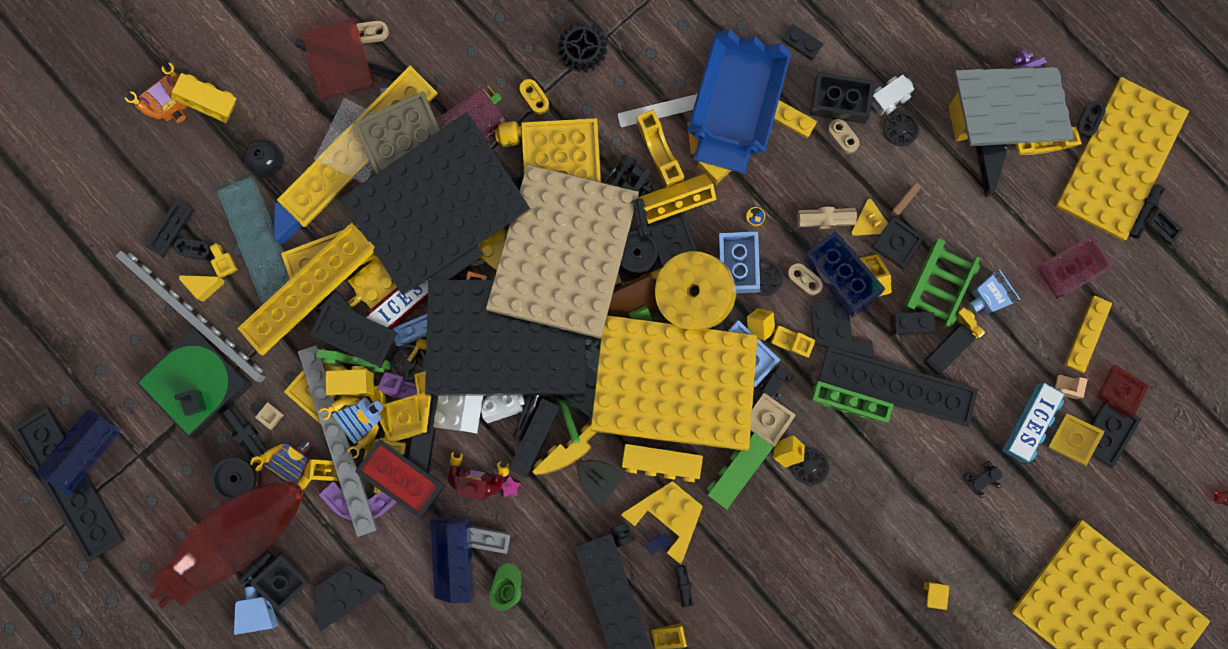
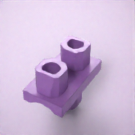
[1009,50,1046,69]

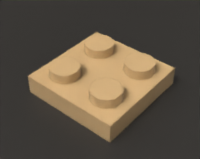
[751,393,796,447]

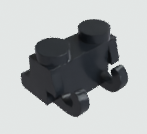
[757,365,793,401]
[962,460,1003,498]

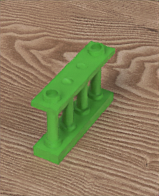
[903,238,981,329]

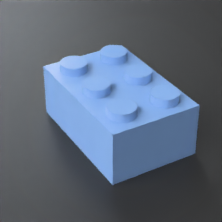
[719,232,760,293]

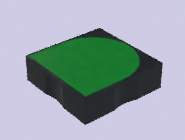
[136,328,253,439]

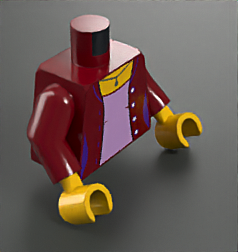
[448,452,509,500]

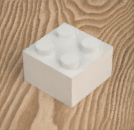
[433,396,483,433]

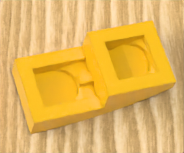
[770,326,815,358]

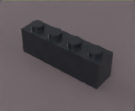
[508,398,560,478]

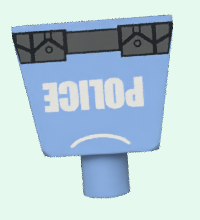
[969,269,1021,314]

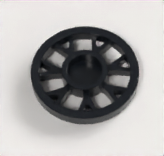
[884,111,919,146]
[792,449,829,485]

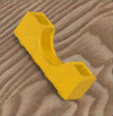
[636,109,684,188]

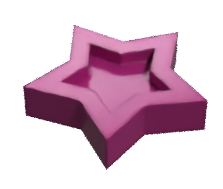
[501,475,521,497]

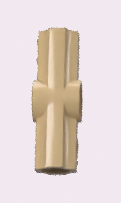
[797,207,857,229]

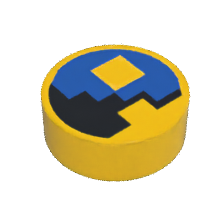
[746,207,765,227]

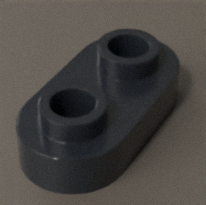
[1077,101,1106,137]

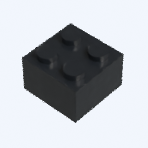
[250,551,310,612]

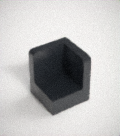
[174,390,206,416]

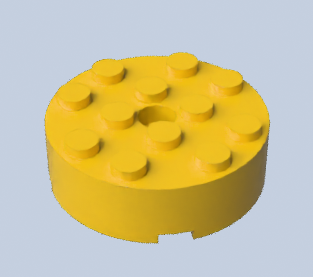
[655,251,736,330]

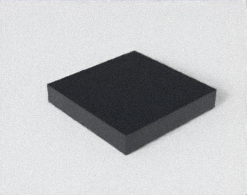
[871,216,924,269]

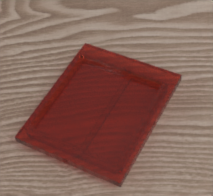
[302,18,374,100]

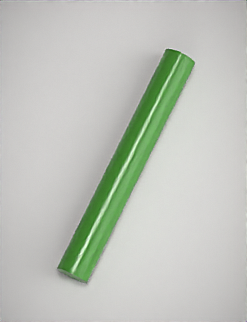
[556,397,580,444]

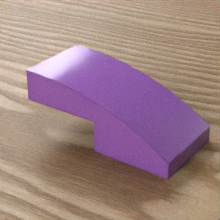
[378,372,417,400]

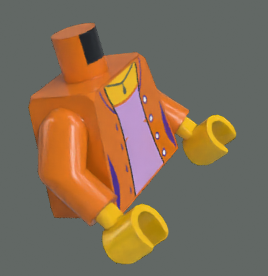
[125,62,187,123]

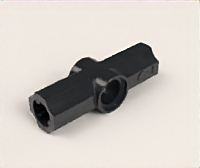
[221,406,268,459]

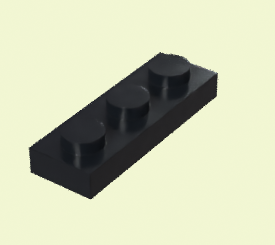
[146,199,195,258]

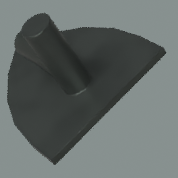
[579,461,625,507]

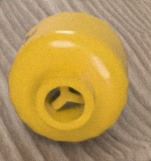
[495,121,522,147]

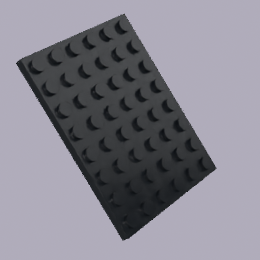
[341,112,531,295]
[425,280,585,396]

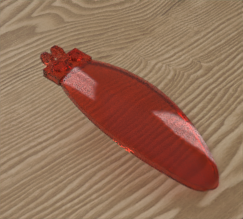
[150,482,302,608]

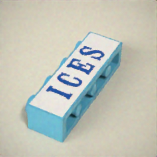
[1002,383,1065,463]

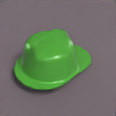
[489,563,522,611]

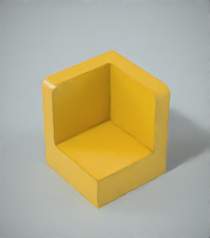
[747,308,775,341]
[773,435,805,468]
[924,581,949,610]

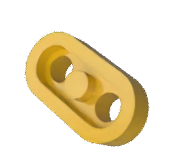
[520,79,549,114]

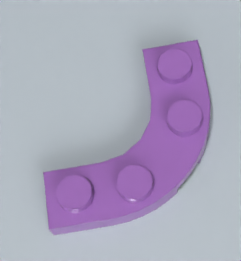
[319,481,397,520]

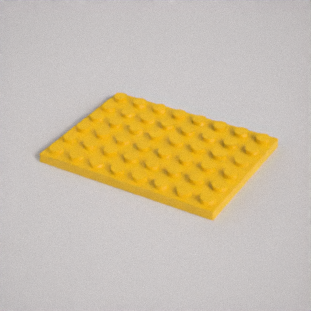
[591,316,757,451]
[1010,520,1210,649]

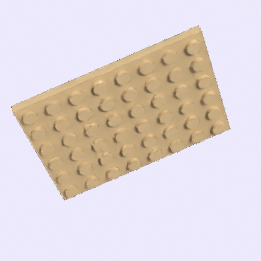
[486,165,639,339]

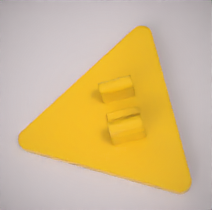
[851,199,888,236]

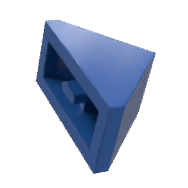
[274,203,302,244]

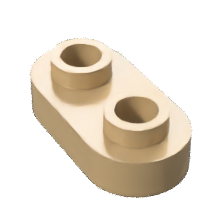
[351,21,389,44]
[828,119,859,154]
[788,264,823,296]

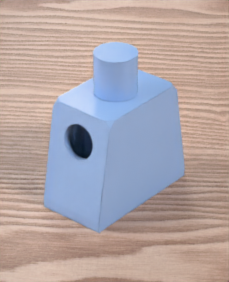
[234,586,278,635]

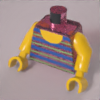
[250,438,313,498]

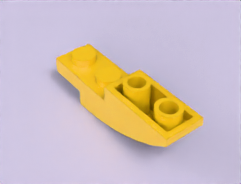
[532,423,597,476]

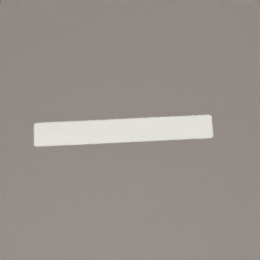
[618,94,697,127]

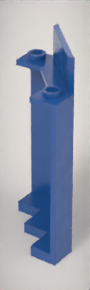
[687,29,791,174]

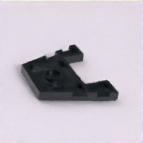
[810,284,874,358]

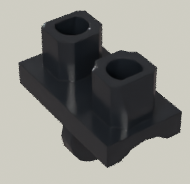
[621,166,653,197]

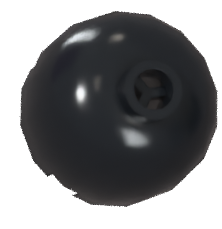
[243,139,284,178]

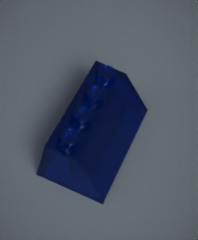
[804,231,885,318]
[35,409,121,495]
[430,518,474,603]

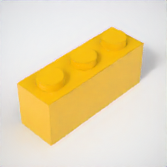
[171,73,237,123]

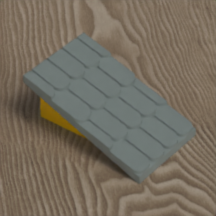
[948,67,1074,146]

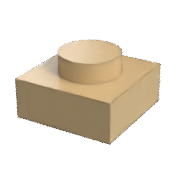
[255,402,284,430]

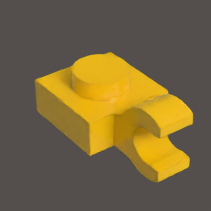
[210,243,238,278]

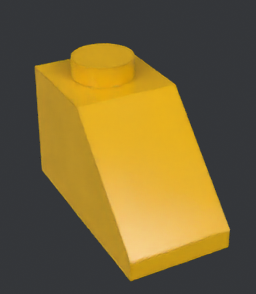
[859,254,891,297]

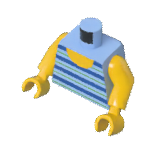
[319,396,383,459]

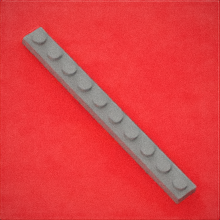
[116,251,266,382]
[298,345,378,537]

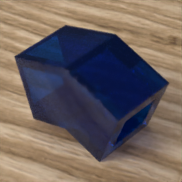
[646,533,672,555]

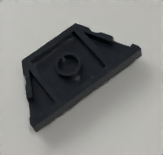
[315,564,386,631]

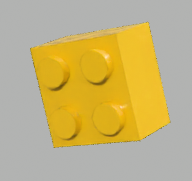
[326,366,374,398]

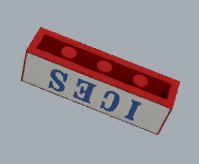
[366,278,431,330]

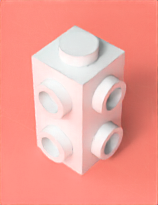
[871,75,914,116]
[481,395,525,423]

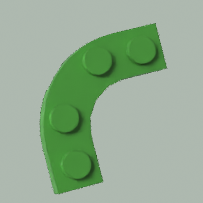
[317,349,391,373]

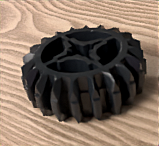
[558,22,607,73]

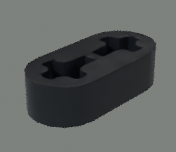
[174,238,212,260]

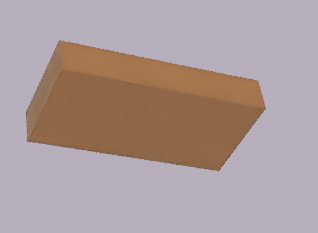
[889,183,922,217]

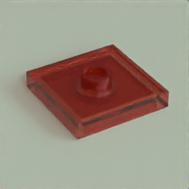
[1097,365,1148,418]

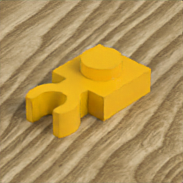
[955,308,985,339]

